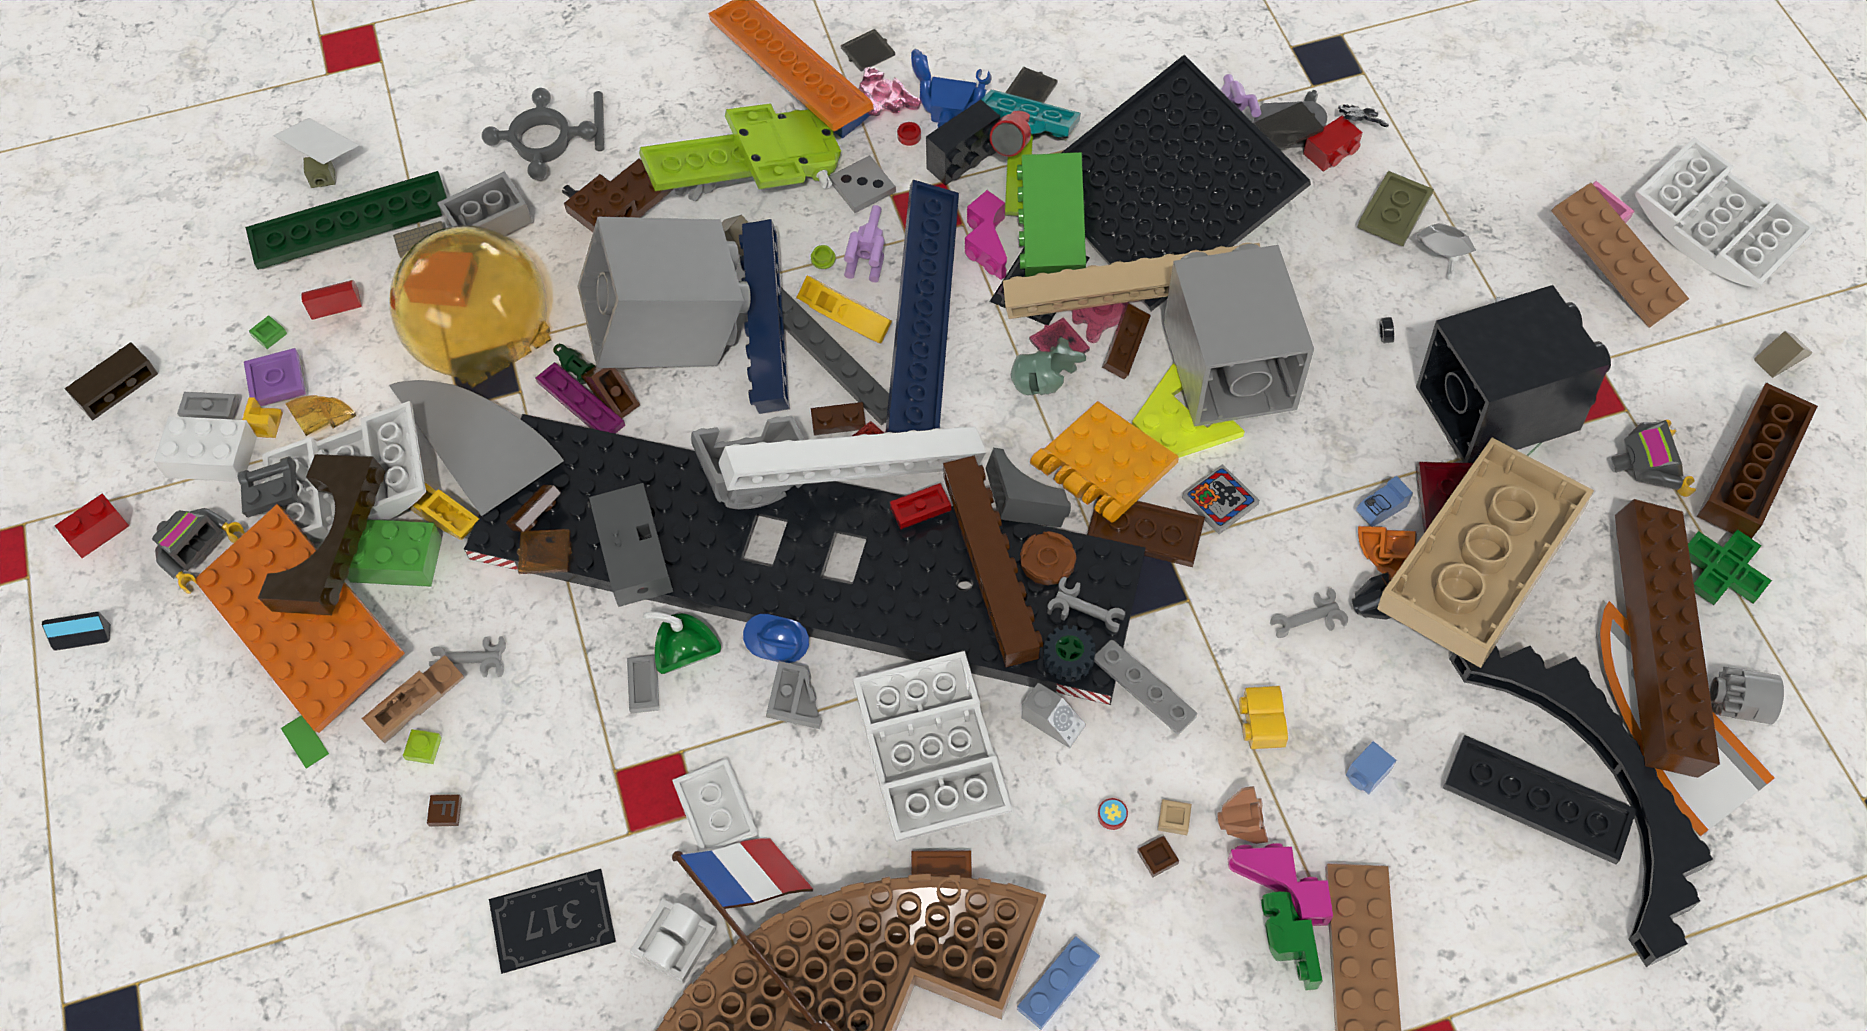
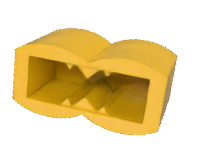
[1239,686,1288,749]

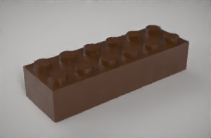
[1697,383,1818,539]

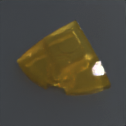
[285,395,356,436]

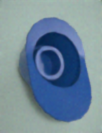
[743,614,809,663]

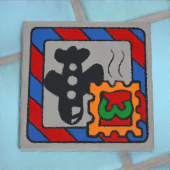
[1182,464,1260,534]

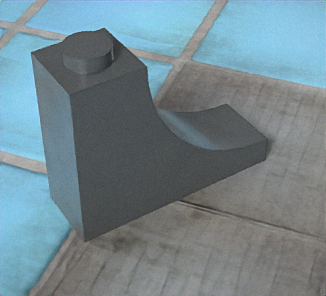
[985,447,1071,528]

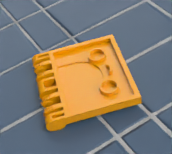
[1030,401,1179,523]

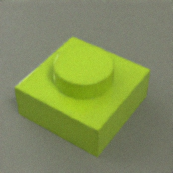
[403,729,442,764]

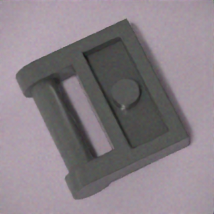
[237,456,298,518]

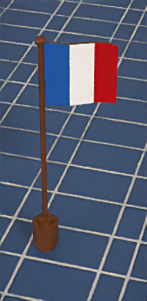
[672,838,841,1031]

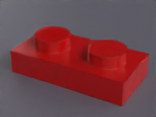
[890,483,951,529]

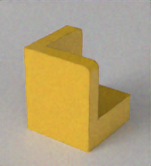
[242,397,283,438]

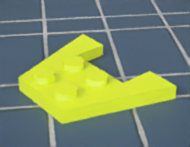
[1132,363,1245,458]

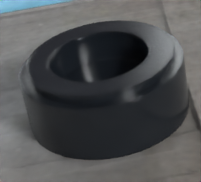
[1379,317,1394,343]

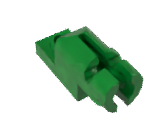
[1261,892,1323,990]

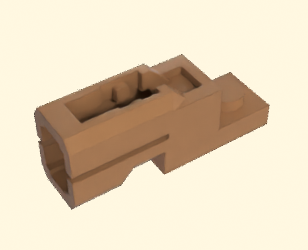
[361,655,465,743]

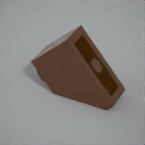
[582,366,640,418]

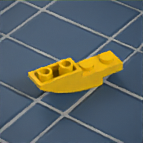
[796,275,892,344]

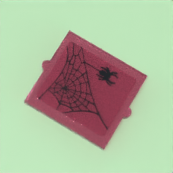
[1029,317,1090,354]

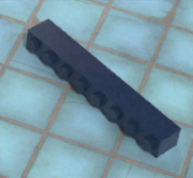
[739,219,790,414]

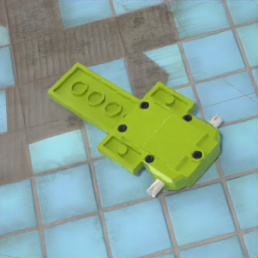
[639,103,841,191]

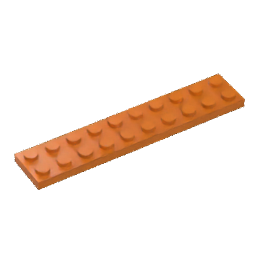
[708,0,874,131]

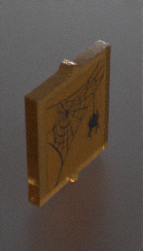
[517,529,572,574]

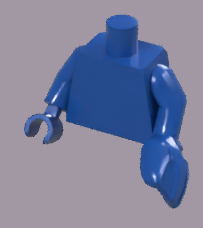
[911,49,992,128]

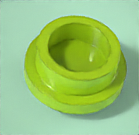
[811,245,836,269]

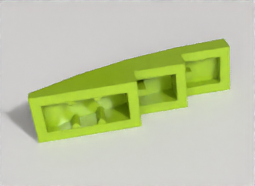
[1005,134,1033,216]

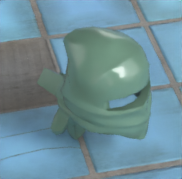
[1010,337,1086,395]

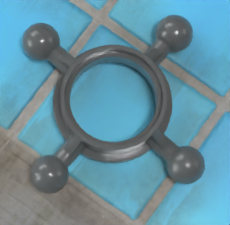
[481,88,597,180]

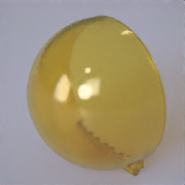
[389,225,551,388]

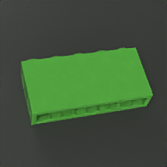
[1017,152,1086,277]

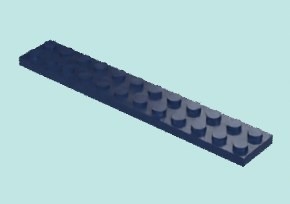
[885,179,959,433]

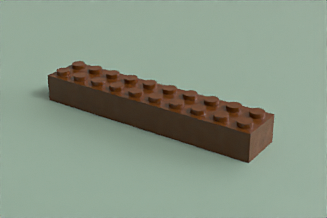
[1615,499,1720,778]

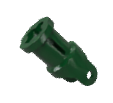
[553,343,596,384]

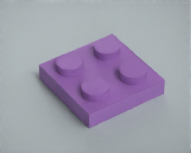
[244,348,306,406]

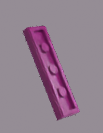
[535,362,625,434]

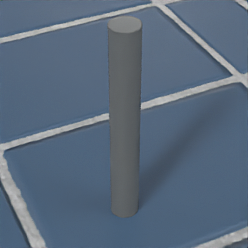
[593,91,604,151]

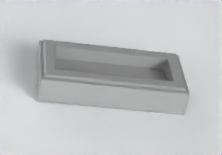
[627,655,659,714]

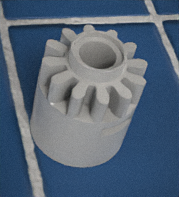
[1710,667,1784,724]

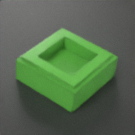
[249,315,287,349]

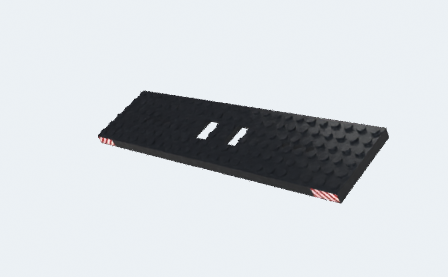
[464,414,1146,705]

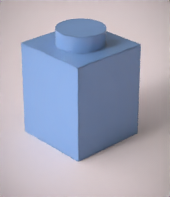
[1346,741,1397,795]

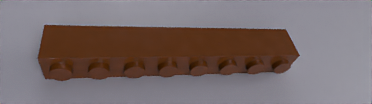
[943,455,1043,667]

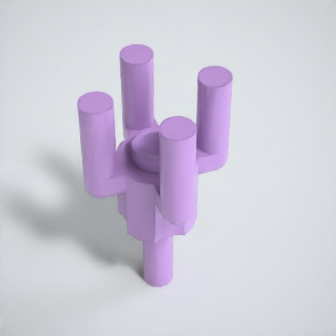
[1221,74,1261,117]
[844,205,884,282]

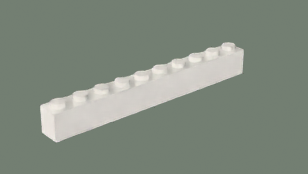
[718,427,986,491]

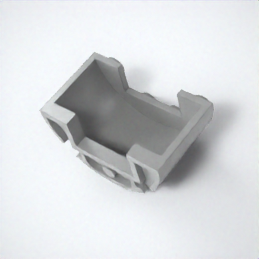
[691,416,804,509]

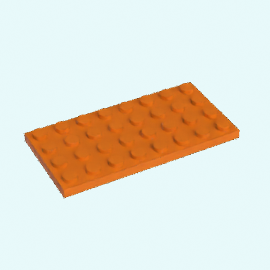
[195,504,405,733]

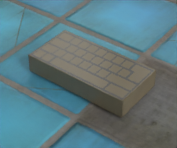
[393,221,449,258]

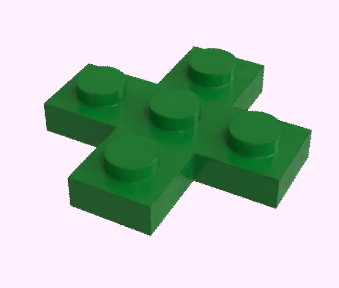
[1688,529,1772,605]

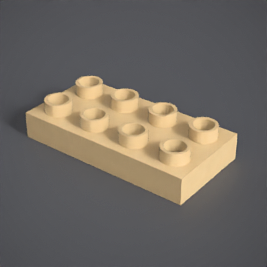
[1377,438,1594,668]

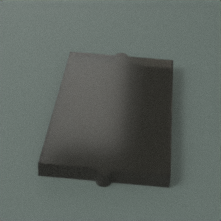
[1254,101,1324,150]

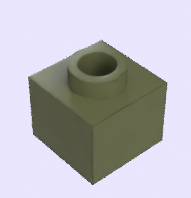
[303,157,336,188]

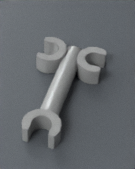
[1047,577,1125,632]
[1270,588,1348,638]
[429,636,506,677]

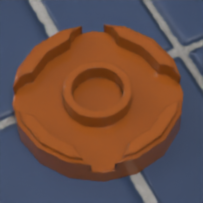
[1020,531,1076,585]

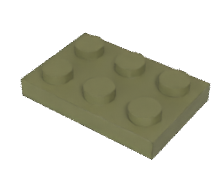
[1357,171,1434,246]

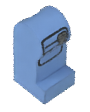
[1356,476,1413,527]

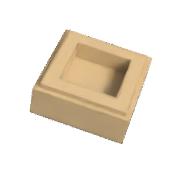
[1158,799,1192,835]

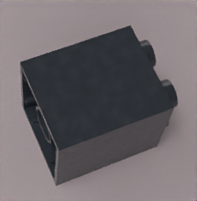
[1416,285,1611,463]

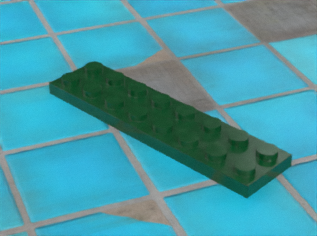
[245,171,447,270]

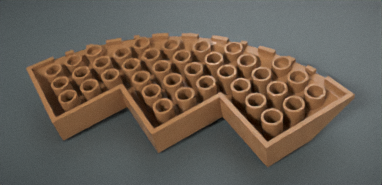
[656,874,1046,1031]

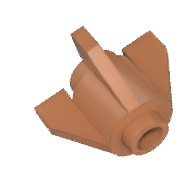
[1218,786,1268,844]

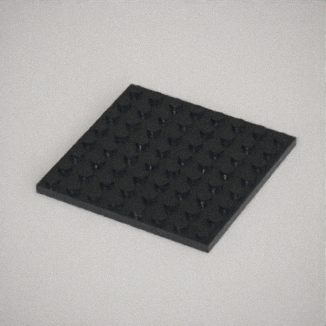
[1061,54,1311,311]

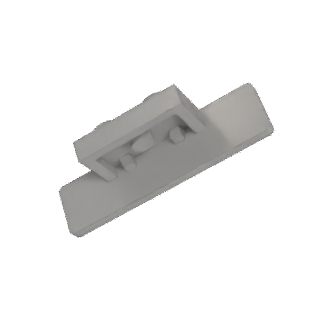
[1094,640,1197,734]

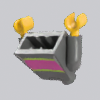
[1611,419,1696,497]
[152,508,245,594]

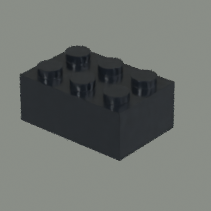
[926,99,1000,186]

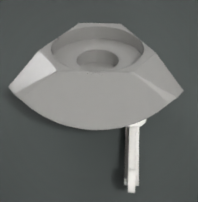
[1416,223,1476,280]

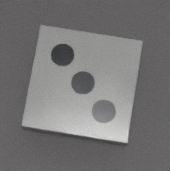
[829,155,896,213]

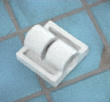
[630,898,716,983]

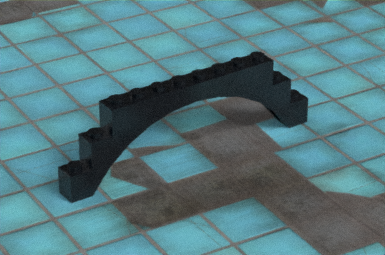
[1449,645,1713,967]

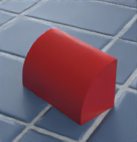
[301,280,362,320]

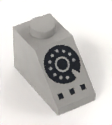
[1021,683,1086,748]

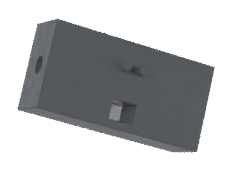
[589,483,673,607]

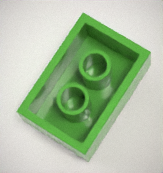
[347,520,442,587]

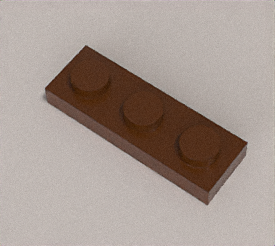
[1102,303,1151,379]

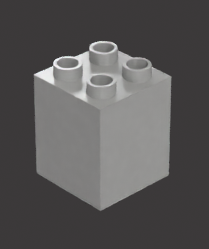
[577,217,750,368]
[1164,244,1314,426]

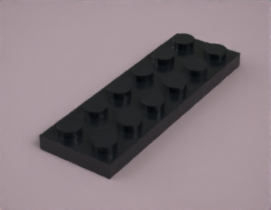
[1443,735,1637,864]

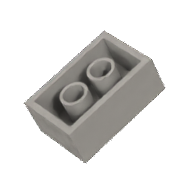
[437,171,532,252]

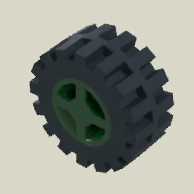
[1043,625,1096,681]

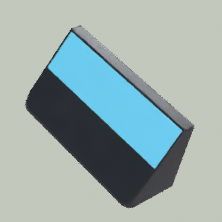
[42,612,111,651]

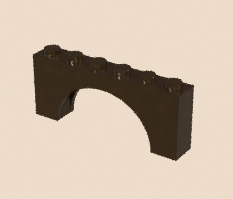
[258,454,385,616]

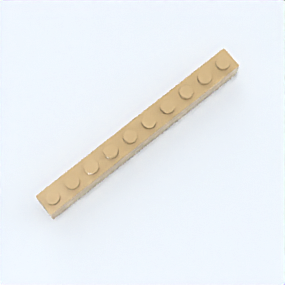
[1003,243,1260,319]

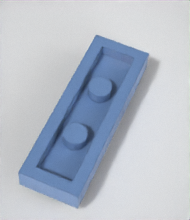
[1017,936,1100,1030]

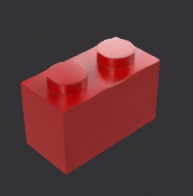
[1303,115,1363,172]
[54,493,129,558]

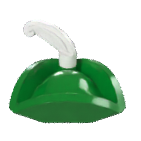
[643,612,721,674]

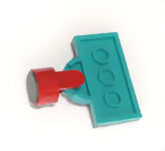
[981,89,1081,157]

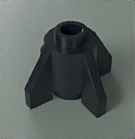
[1352,572,1392,620]

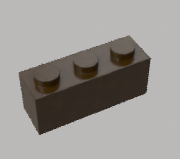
[64,342,158,421]

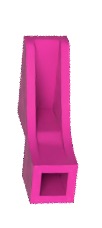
[965,190,1007,280]
[1228,843,1333,926]

